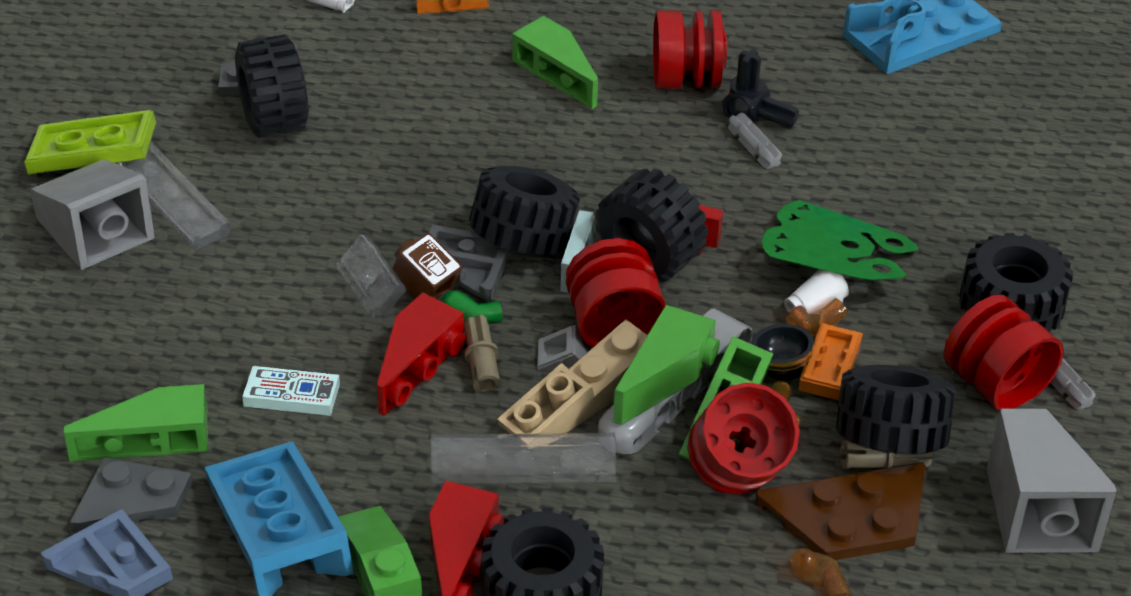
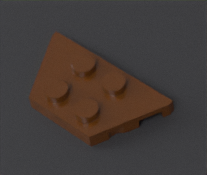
[755,462,926,562]

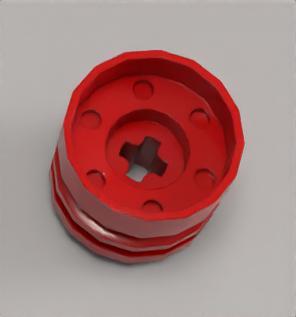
[653,10,727,89]
[566,238,666,348]
[943,295,1064,411]
[687,382,800,495]

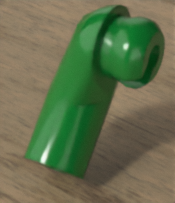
[441,291,503,327]

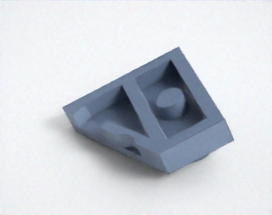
[40,509,173,596]

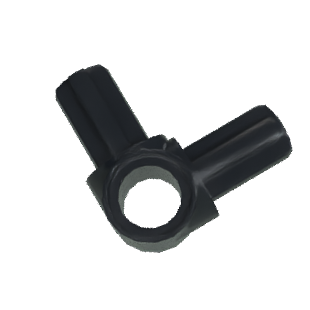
[722,50,799,128]

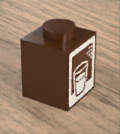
[390,232,463,300]

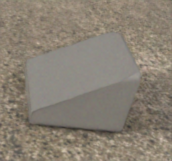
[537,325,589,371]

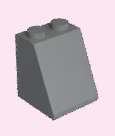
[30,159,155,270]
[986,409,1117,553]

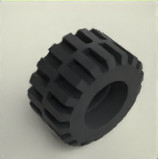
[235,34,309,138]
[469,166,580,255]
[595,169,708,283]
[959,233,1073,332]
[836,365,956,454]
[481,507,604,596]

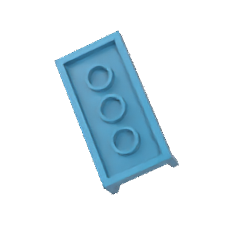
[843,0,1002,74]
[204,441,354,596]

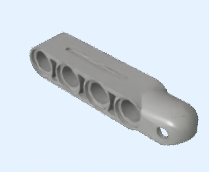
[598,308,753,454]

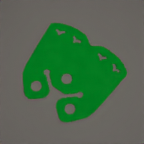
[762,200,918,280]

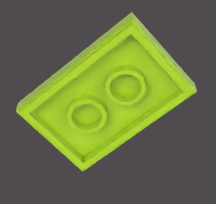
[24,110,156,174]

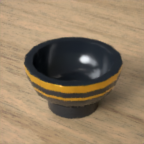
[751,324,814,381]

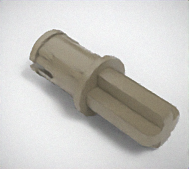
[464,315,501,392]
[840,440,933,469]

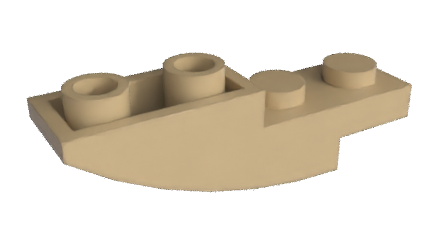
[497,320,648,448]

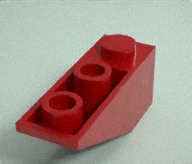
[377,293,466,416]
[429,481,505,596]

